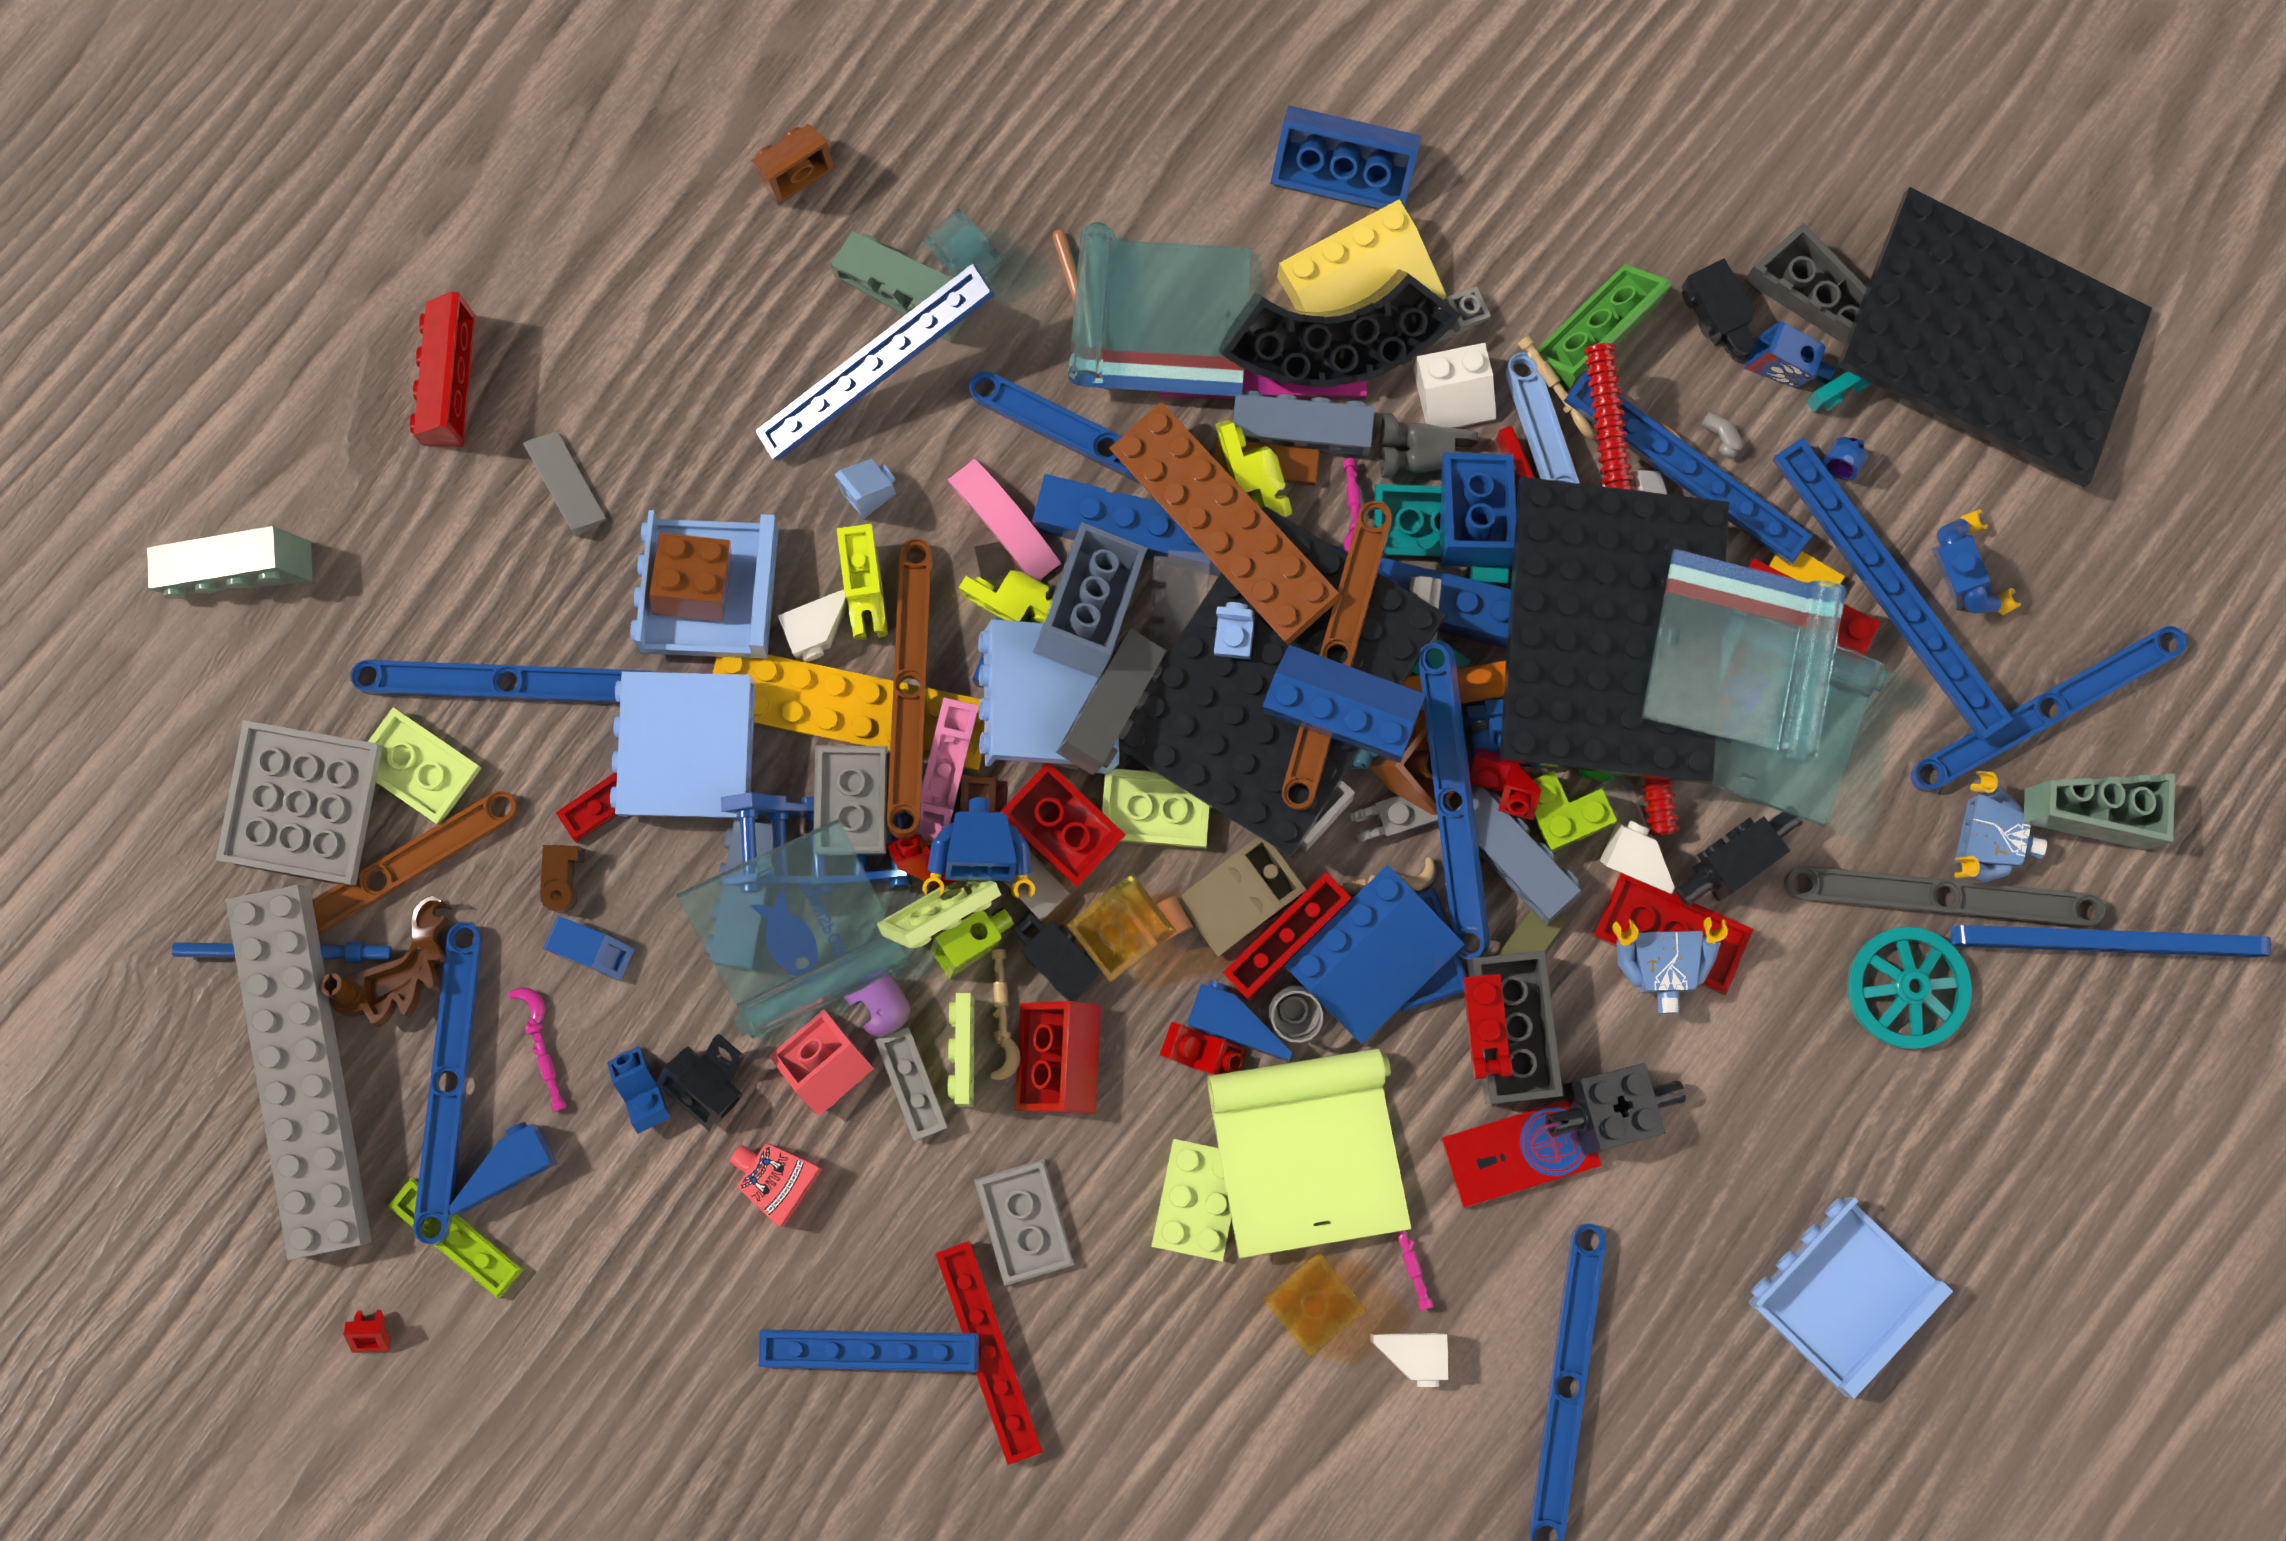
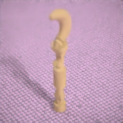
[1517,335,1598,441]
[1341,857,1436,896]
[990,949,1021,1080]

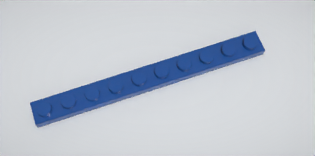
[1772,438,2014,742]

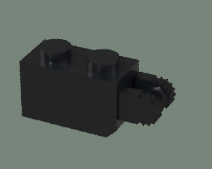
[1681,258,1755,362]

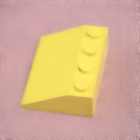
[1277,199,1447,312]

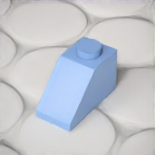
[834,459,896,519]

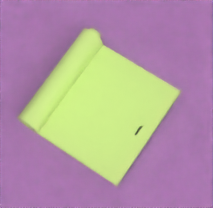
[1208,1049,1411,1259]

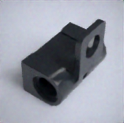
[656,1034,744,1131]

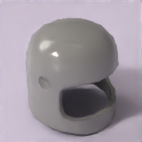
[1269,985,1323,1043]

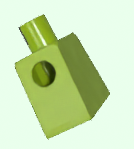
[930,907,1014,980]

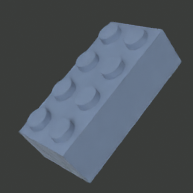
[1033,522,1147,679]

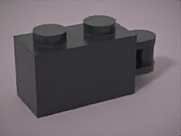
[1010,911,1102,1002]

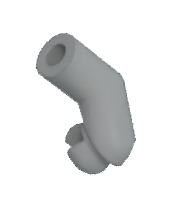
[1701,411,1743,458]

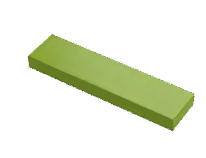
[388,1178,524,1299]

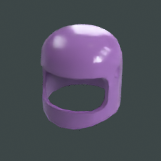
[844,973,911,1037]

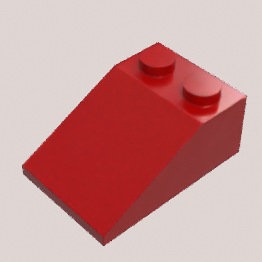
[999,763,1126,887]

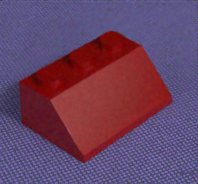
[1014,1001,1101,1114]

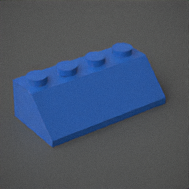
[1270,105,1421,209]
[1263,645,1426,763]

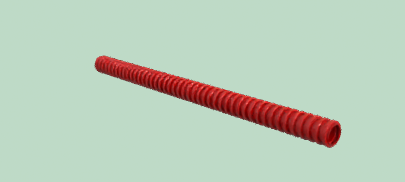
[1584,343,1680,836]

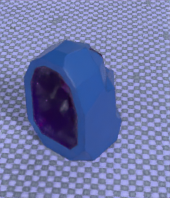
[1822,437,1868,481]

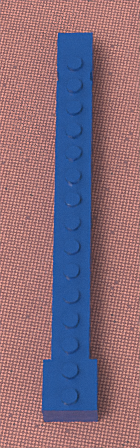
[1032,474,1511,659]

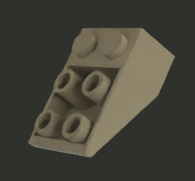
[1177,837,1306,957]

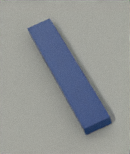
[759,1329,979,1372]

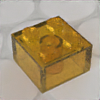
[1067,874,1177,982]
[1261,1252,1367,1358]

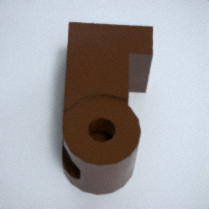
[540,845,585,913]

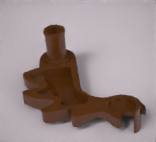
[320,896,452,1027]

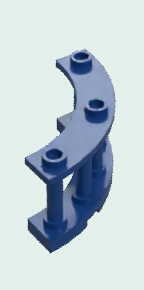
[721,792,919,893]

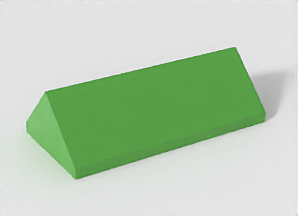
[1537,264,1671,393]

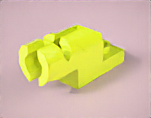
[1215,420,1293,517]
[836,524,889,640]
[959,570,1052,623]

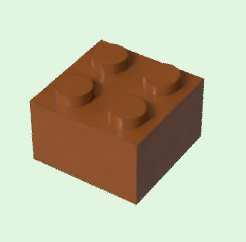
[649,532,732,622]

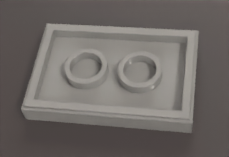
[813,745,888,855]
[974,1159,1074,1286]

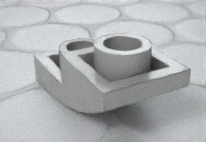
[1427,286,1491,348]

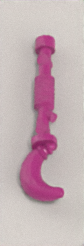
[1343,458,1362,555]
[508,987,567,1113]
[1397,1231,1434,1311]

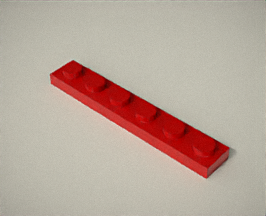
[935,1241,1043,1465]

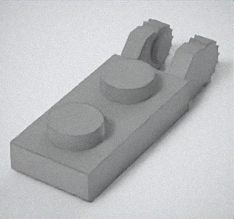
[1349,795,1452,843]

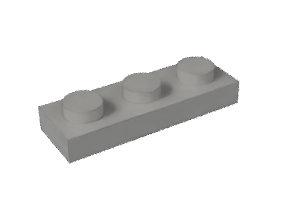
[875,1027,948,1142]

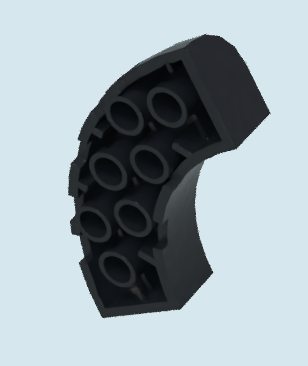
[1219,269,1462,387]

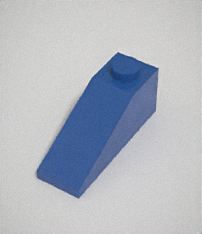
[1187,980,1292,1062]
[448,1122,558,1215]

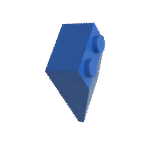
[1440,453,1516,568]

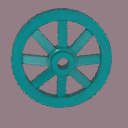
[1847,927,1972,1049]

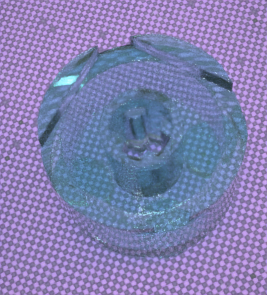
[923,208,1003,278]

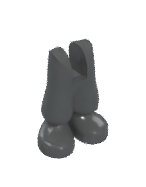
[1379,413,1478,478]

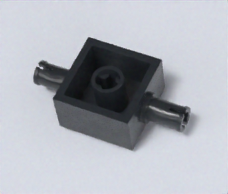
[1674,806,1803,907]
[1545,1063,1686,1155]

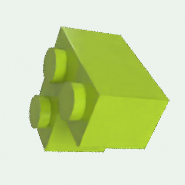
[1533,771,1617,853]

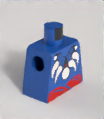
[1744,321,1835,388]

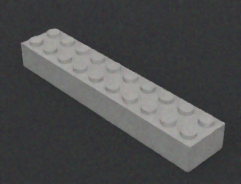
[225,885,372,1260]

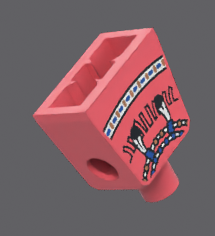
[729,1144,823,1227]

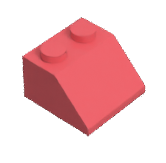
[769,1009,874,1116]

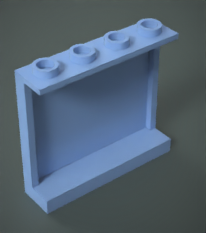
[630,510,779,659]
[978,619,1119,774]
[610,672,755,819]
[1748,1197,1953,1399]

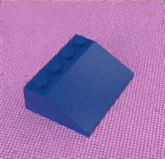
[1284,864,1465,1045]

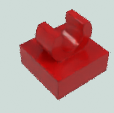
[343,1310,391,1353]

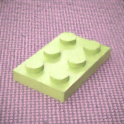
[368,707,481,825]
[1102,769,1210,849]
[877,880,1001,948]
[948,993,975,1107]
[1151,1139,1231,1262]

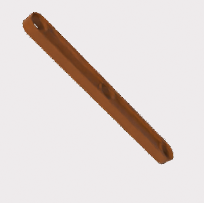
[1282,501,1392,811]
[887,538,932,839]
[234,791,519,963]

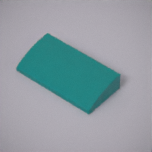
[1373,484,1516,556]

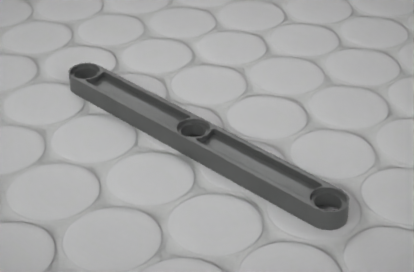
[1784,866,2106,927]

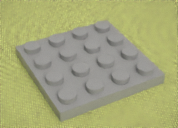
[216,720,383,885]

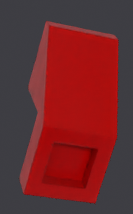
[1470,748,1541,820]
[886,834,959,887]
[1159,1022,1247,1075]

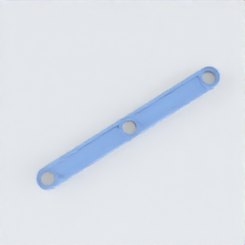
[1505,352,1580,484]

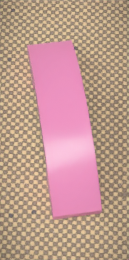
[948,459,1062,582]
[913,697,978,842]

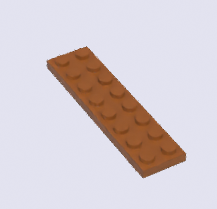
[1109,402,1342,645]

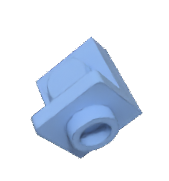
[1214,602,1256,659]

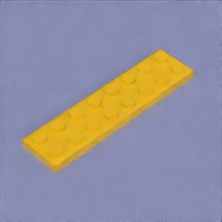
[713,654,985,772]

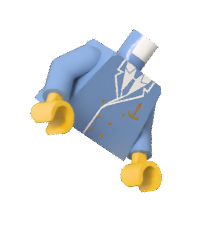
[1954,771,2047,883]
[1612,917,1728,1014]

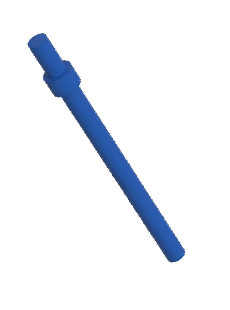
[172,941,393,963]

